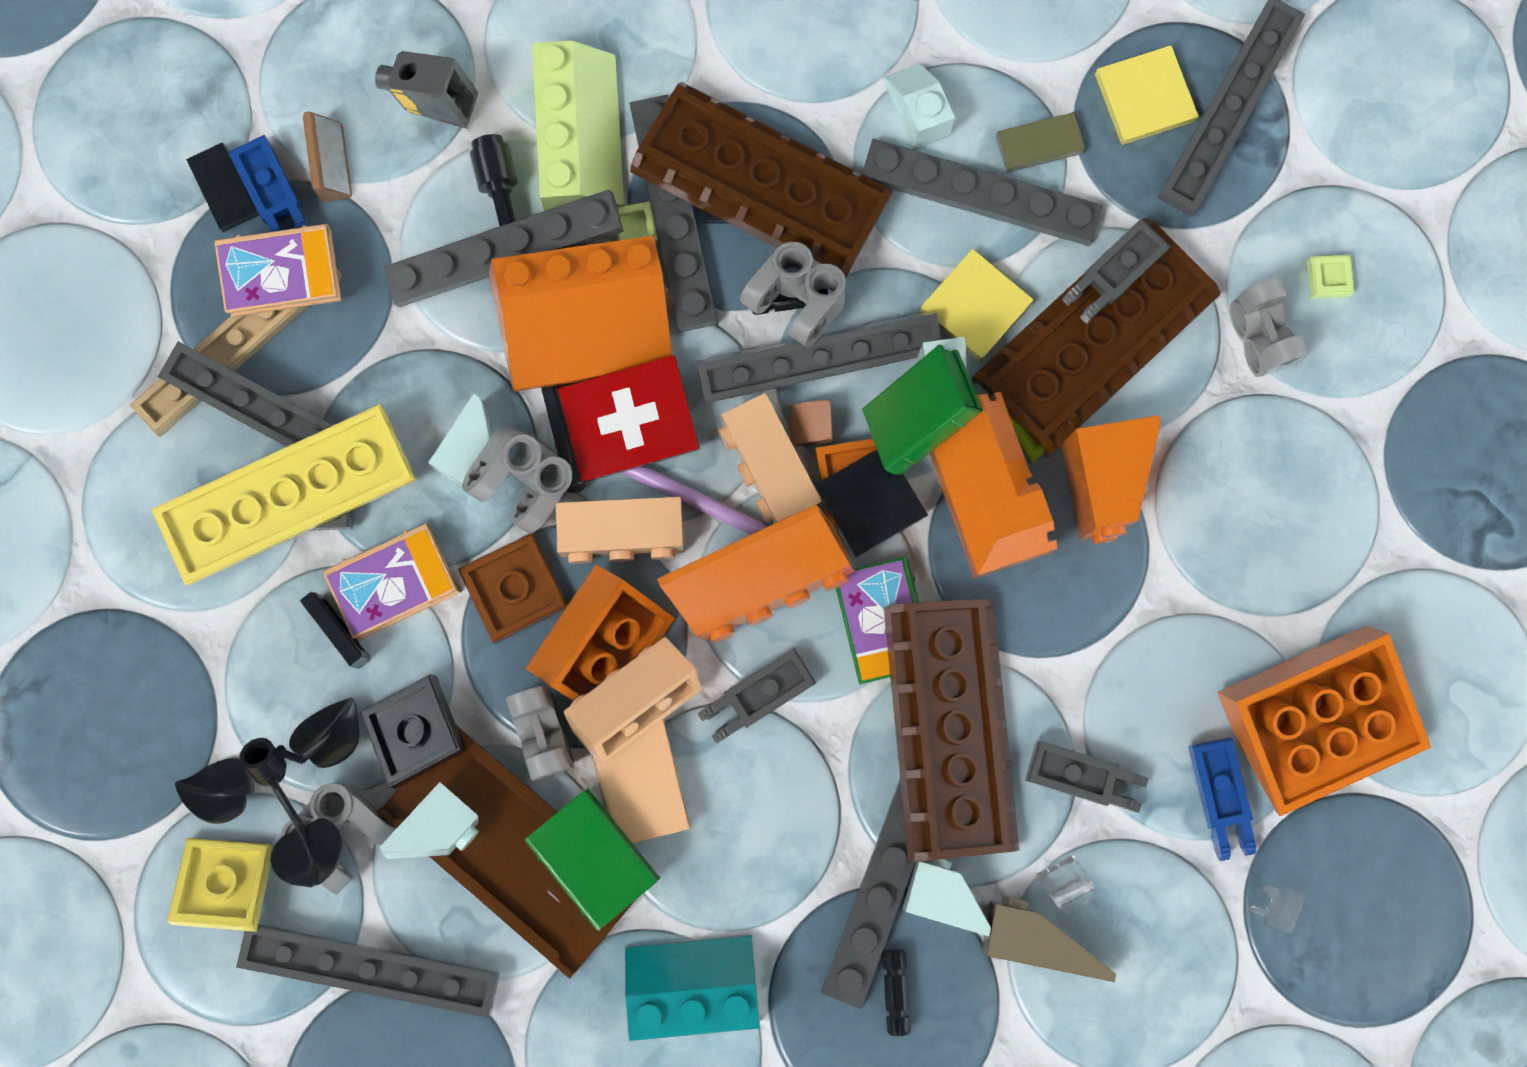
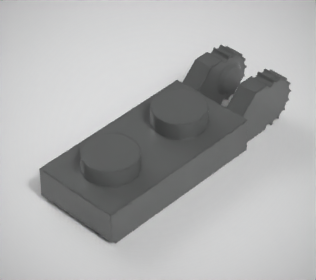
[1062,218,1171,324]
[698,648,816,744]
[1025,740,1149,813]

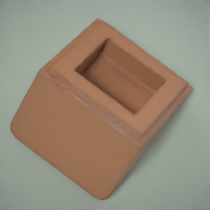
[789,400,832,446]

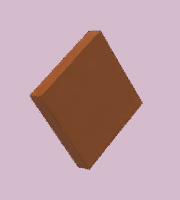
[458,533,568,644]

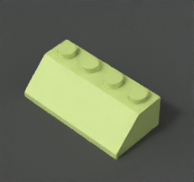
[532,40,625,211]

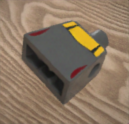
[375,51,479,129]

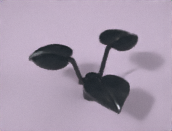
[175,697,360,888]

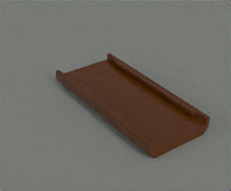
[630,82,893,279]
[971,217,1221,458]
[884,599,1020,861]
[377,724,636,979]

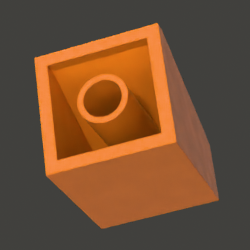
[1061,415,1161,544]

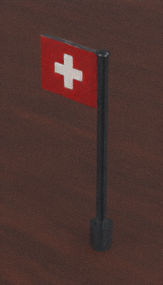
[470,134,701,494]

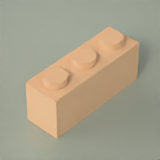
[718,393,822,524]
[556,497,684,564]
[564,637,702,765]

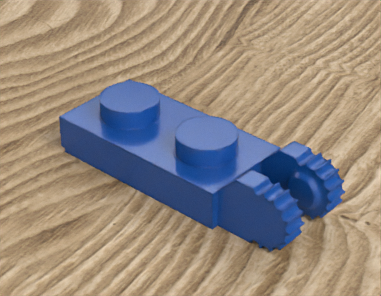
[228,134,309,232]
[1188,737,1257,861]

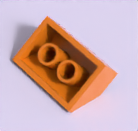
[525,565,675,701]

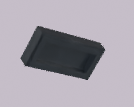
[186,142,259,232]
[299,592,370,669]

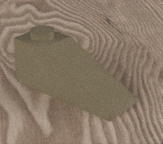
[982,896,1116,982]

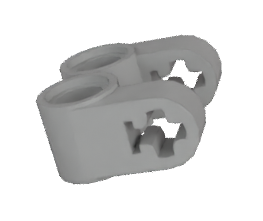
[740,242,846,348]
[1230,277,1310,377]
[462,427,572,533]
[505,686,575,782]
[280,783,396,894]

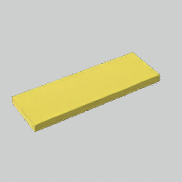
[151,404,417,585]

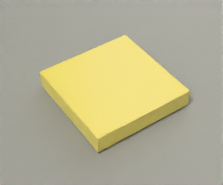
[1095,46,1199,145]
[919,249,1034,362]
[167,838,273,932]

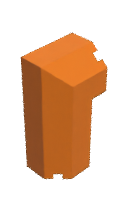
[929,392,1058,579]

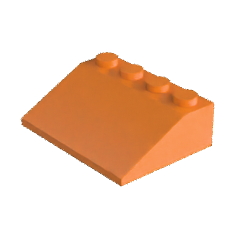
[489,235,672,392]
[657,504,856,643]
[1217,625,1432,816]

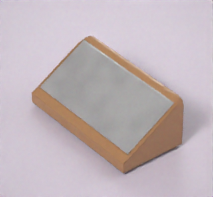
[302,111,352,202]

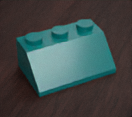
[625,935,760,1041]

